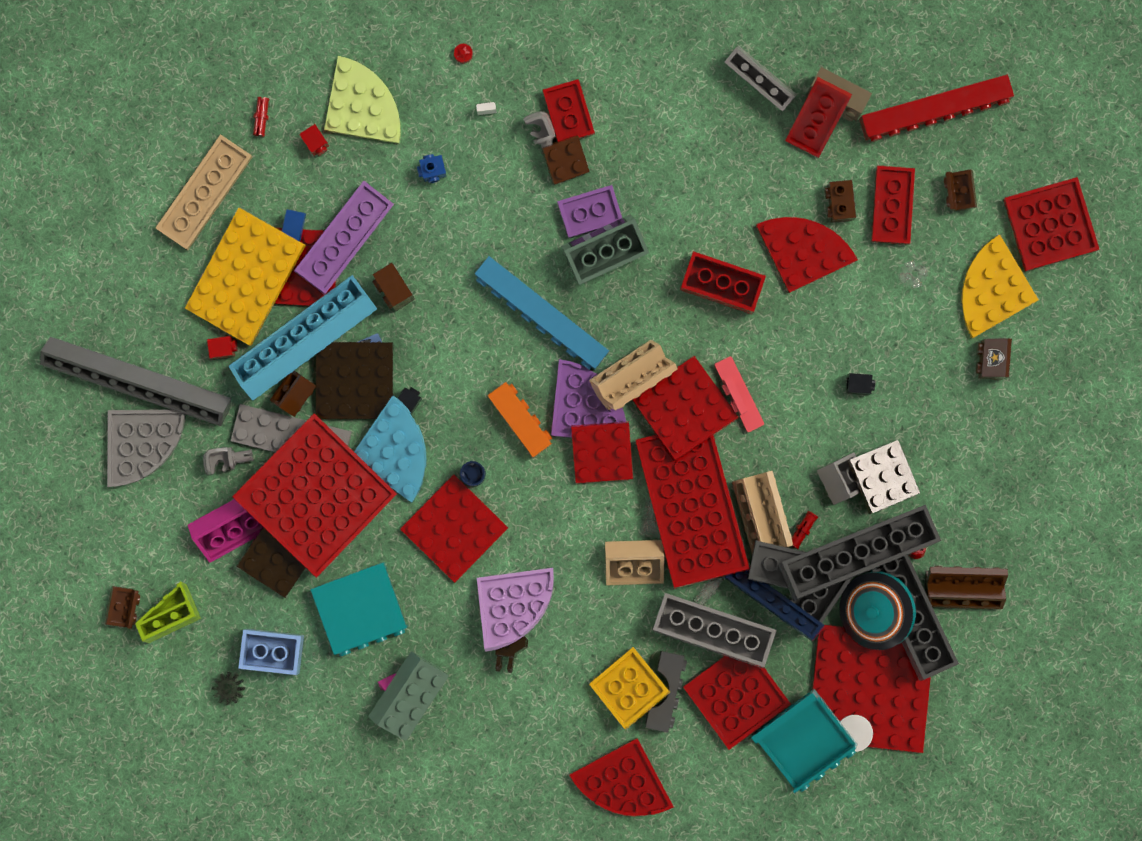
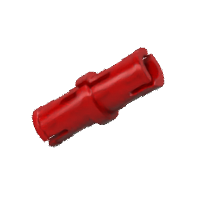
[253,97,270,137]
[792,511,818,550]

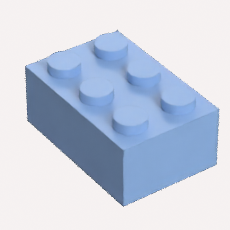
[238,629,304,675]

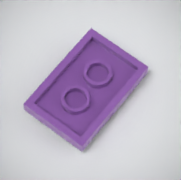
[557,185,622,238]

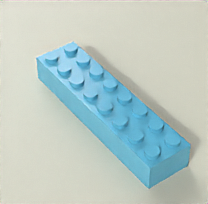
[229,275,377,400]

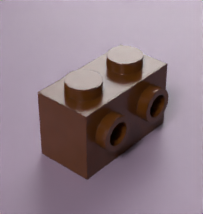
[824,180,856,223]
[270,371,316,417]

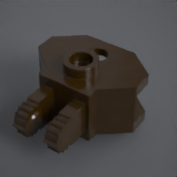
[495,636,528,673]

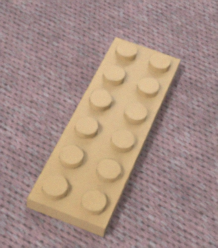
[156,134,253,250]

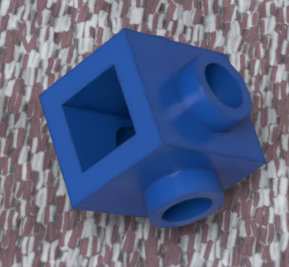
[417,154,447,183]

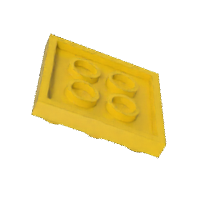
[589,647,670,730]

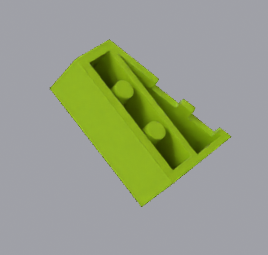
[135,581,201,643]

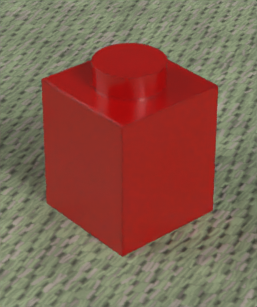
[299,124,329,156]
[207,336,238,360]

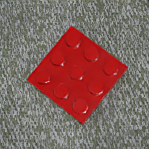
[571,421,633,483]

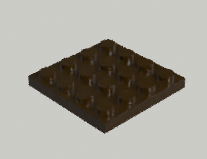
[316,342,393,419]

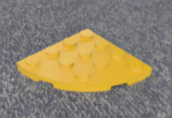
[961,235,1039,338]

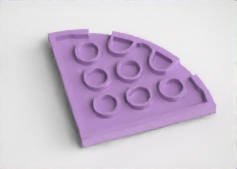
[477,568,554,652]

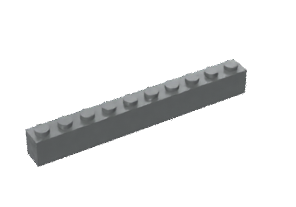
[40,337,231,426]

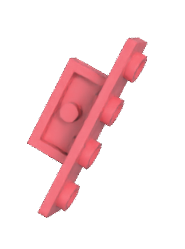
[714,356,764,432]

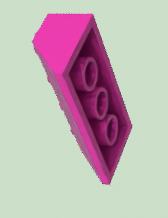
[188,499,262,563]

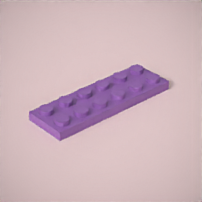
[294,181,394,295]

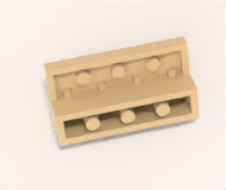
[589,340,677,410]
[732,471,793,554]

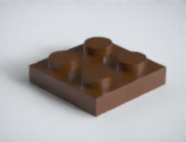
[541,135,590,185]

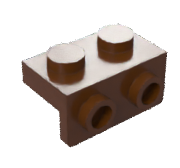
[944,169,977,211]
[105,586,140,629]

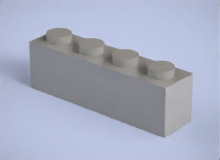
[725,46,797,111]

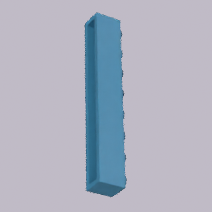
[475,256,609,370]

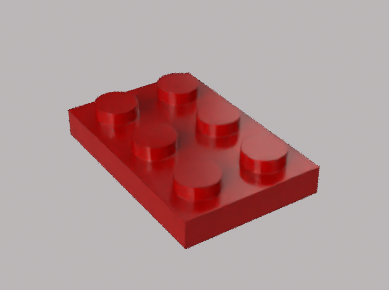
[542,79,595,142]

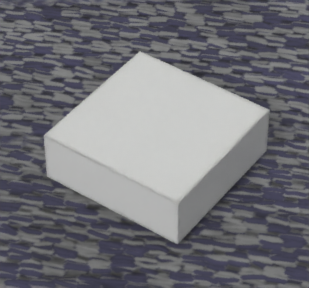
[476,102,497,115]

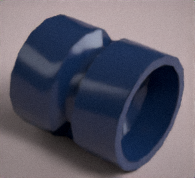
[460,461,486,487]

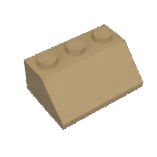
[605,540,664,585]

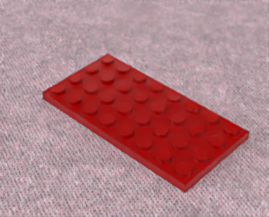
[635,435,750,589]

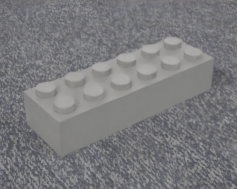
[653,593,776,669]

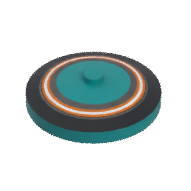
[839,571,916,650]

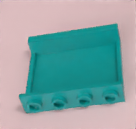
[310,562,408,657]
[751,689,857,794]

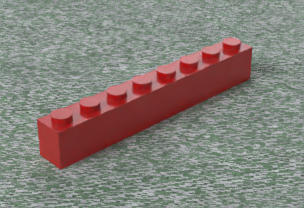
[859,74,1014,142]

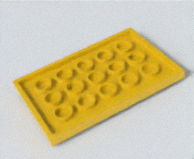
[185,208,306,346]

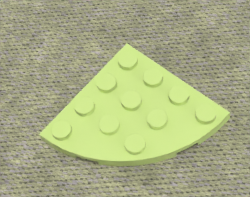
[324,56,401,144]

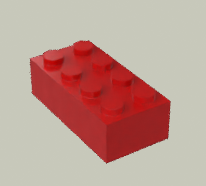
[680,251,766,315]

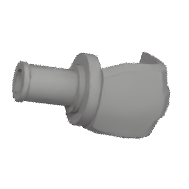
[523,111,556,147]
[203,447,254,475]

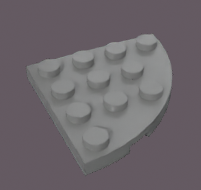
[107,410,186,487]

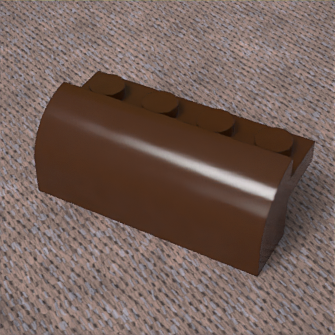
[925,566,1008,609]

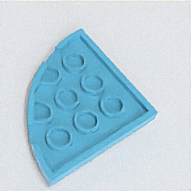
[354,396,426,503]

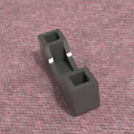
[645,650,687,732]

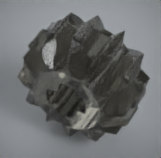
[212,672,246,705]

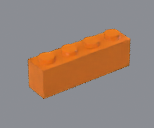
[487,382,552,458]

